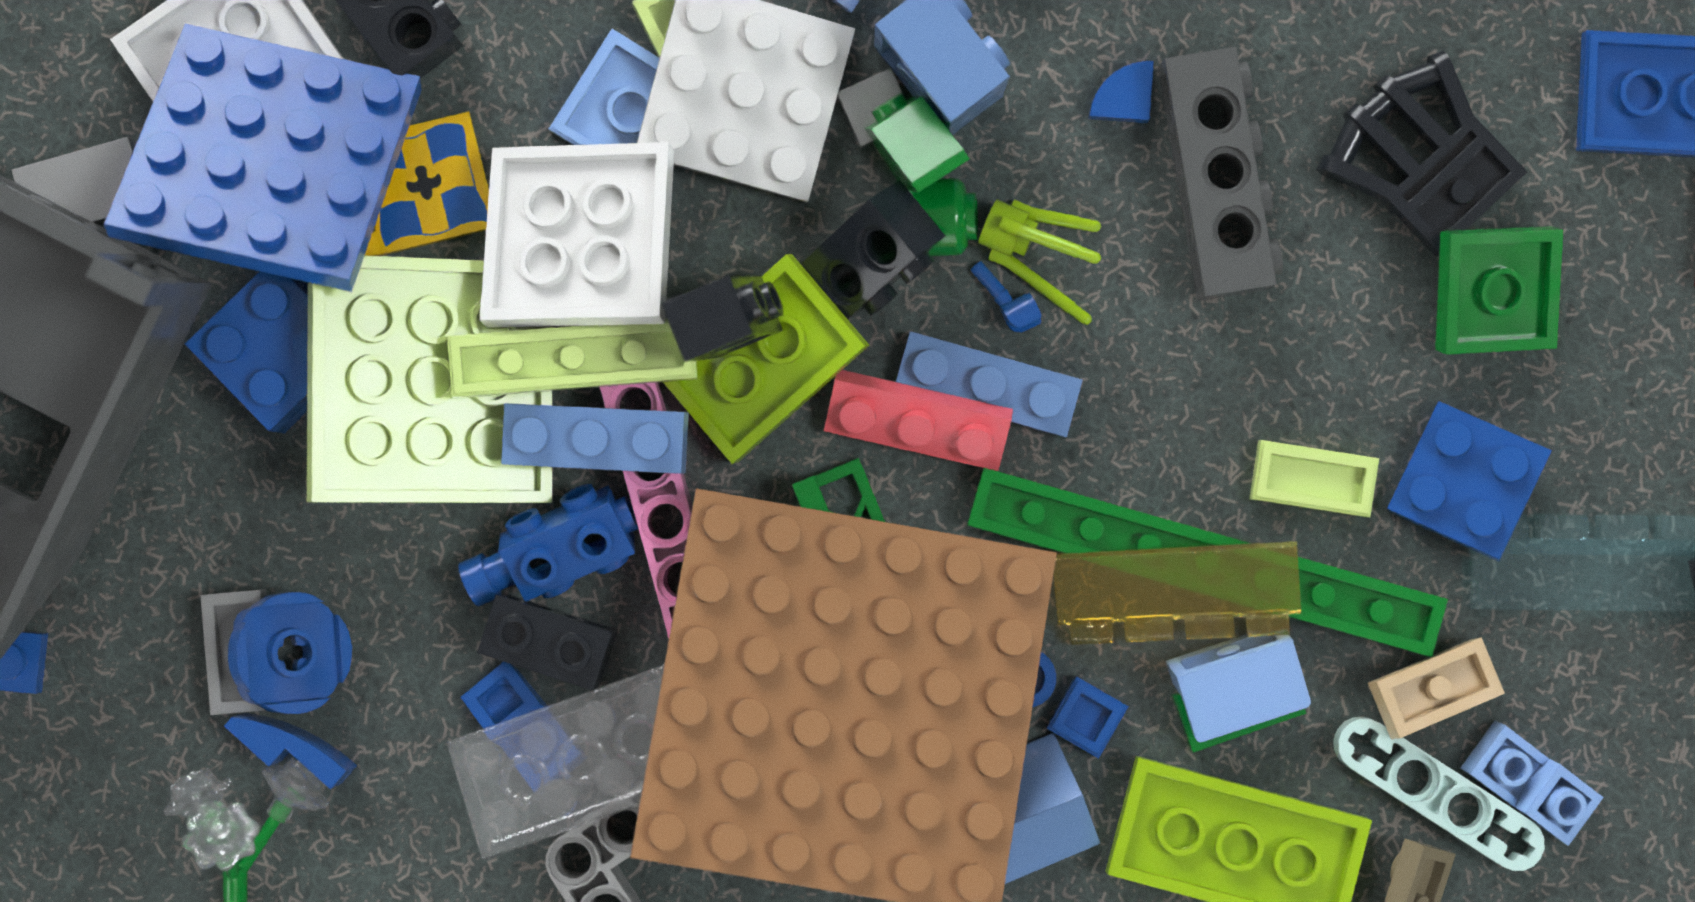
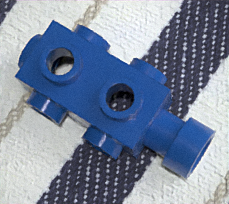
[458,484,639,607]

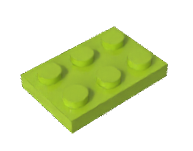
[663,254,870,464]

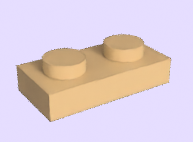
[1368,637,1505,739]

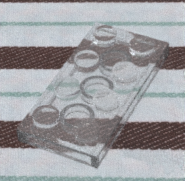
[446,665,664,859]

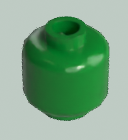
[906,178,978,256]

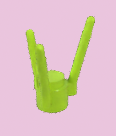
[978,199,1101,325]

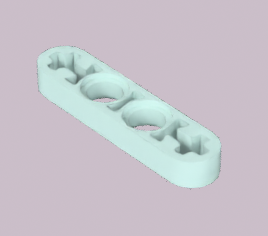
[1334,717,1545,871]

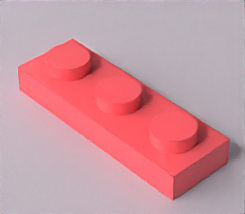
[824,370,1013,471]

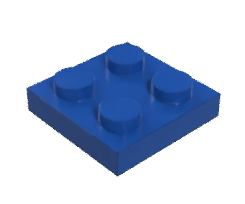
[1387,401,1552,562]

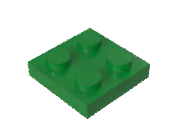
[1435,226,1563,355]

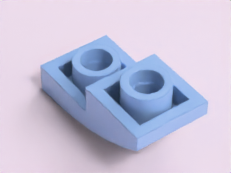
[1460,720,1604,846]

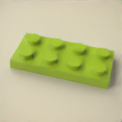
[1105,756,1372,902]

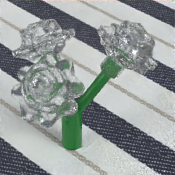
[163,759,329,902]

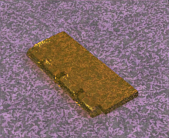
[1053,541,1301,645]

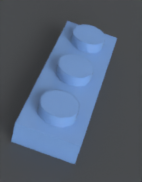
[896,331,1083,438]
[501,403,689,474]

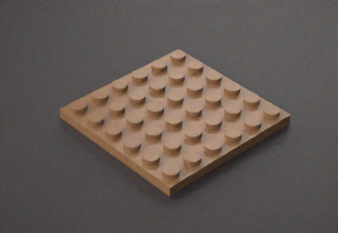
[630,488,1057,902]

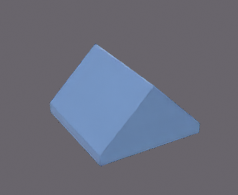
[1005,733,1100,884]

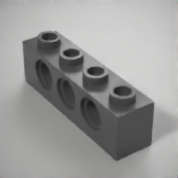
[1158,47,1283,301]

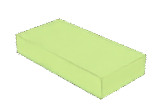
[1249,440,1379,518]

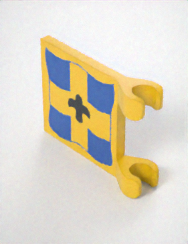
[365,112,489,256]

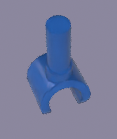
[971,261,1041,333]

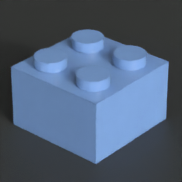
[874,0,1010,135]

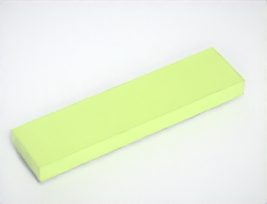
[447,319,697,398]

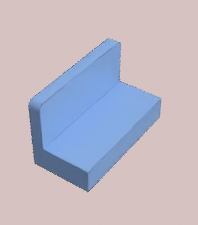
[1165,624,1311,742]

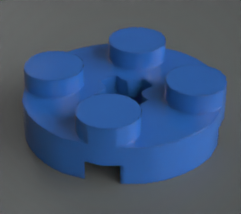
[228,592,352,714]

